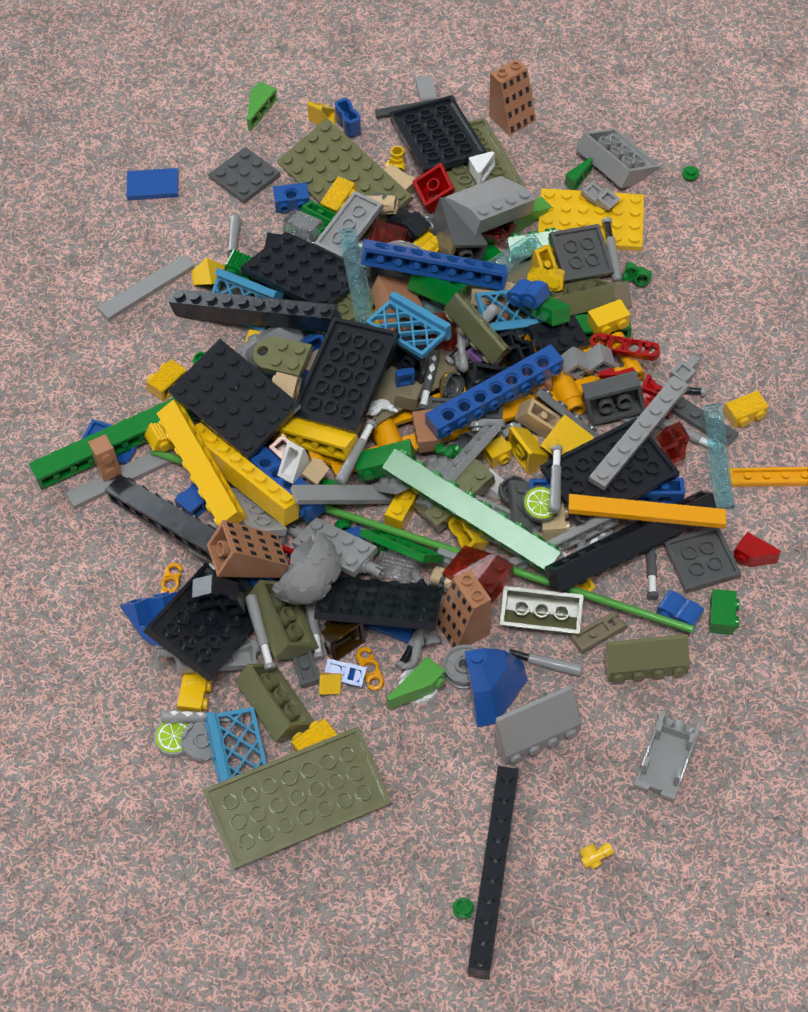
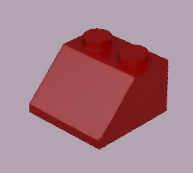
[412,163,455,214]

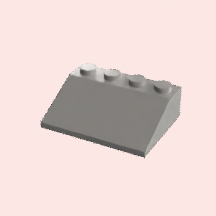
[576,128,661,188]
[445,176,536,235]
[495,685,580,765]

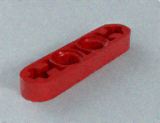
[590,333,661,361]

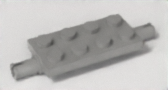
[286,517,386,579]
[155,634,272,673]

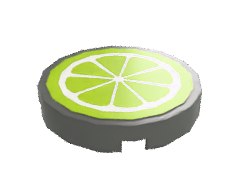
[521,485,558,523]

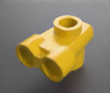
[384,146,406,172]
[579,843,614,869]

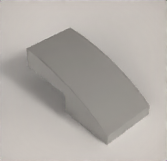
[415,75,437,101]
[580,181,620,211]

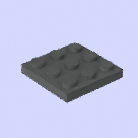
[209,147,281,204]
[548,224,614,283]
[663,527,741,593]

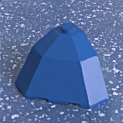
[120,588,182,647]
[464,648,528,728]

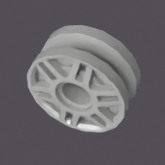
[443,645,477,690]

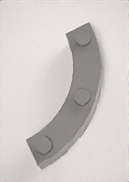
[236,327,304,368]

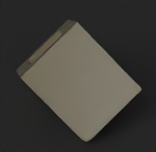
[394,384,421,411]

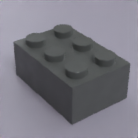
[581,371,646,426]

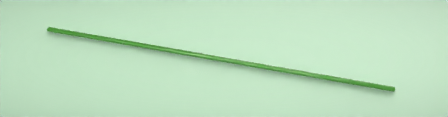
[150,449,695,634]

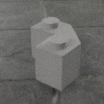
[560,343,616,380]

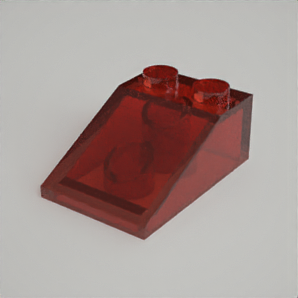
[442,545,514,604]

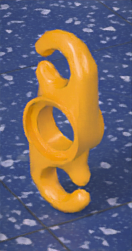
[160,562,183,593]
[356,647,384,691]

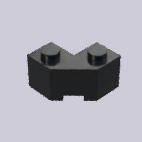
[384,207,431,243]
[498,330,535,366]
[192,575,246,618]

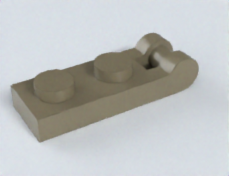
[570,611,628,654]

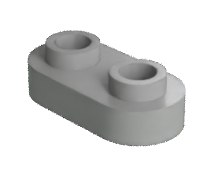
[468,419,505,433]

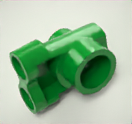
[622,262,652,286]
[435,443,463,459]

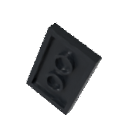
[526,315,590,355]

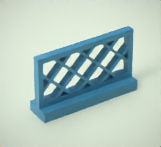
[211,268,284,332]
[474,289,543,334]
[365,291,452,359]
[204,707,266,783]

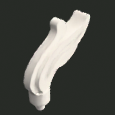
[366,399,398,416]

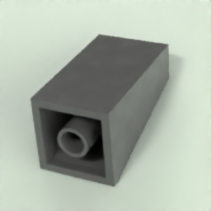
[432,197,487,261]

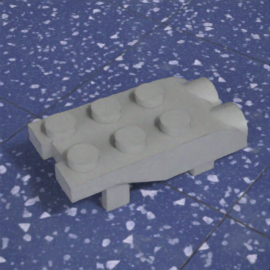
[634,711,701,803]

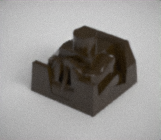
[321,620,366,661]

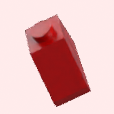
[733,532,781,567]

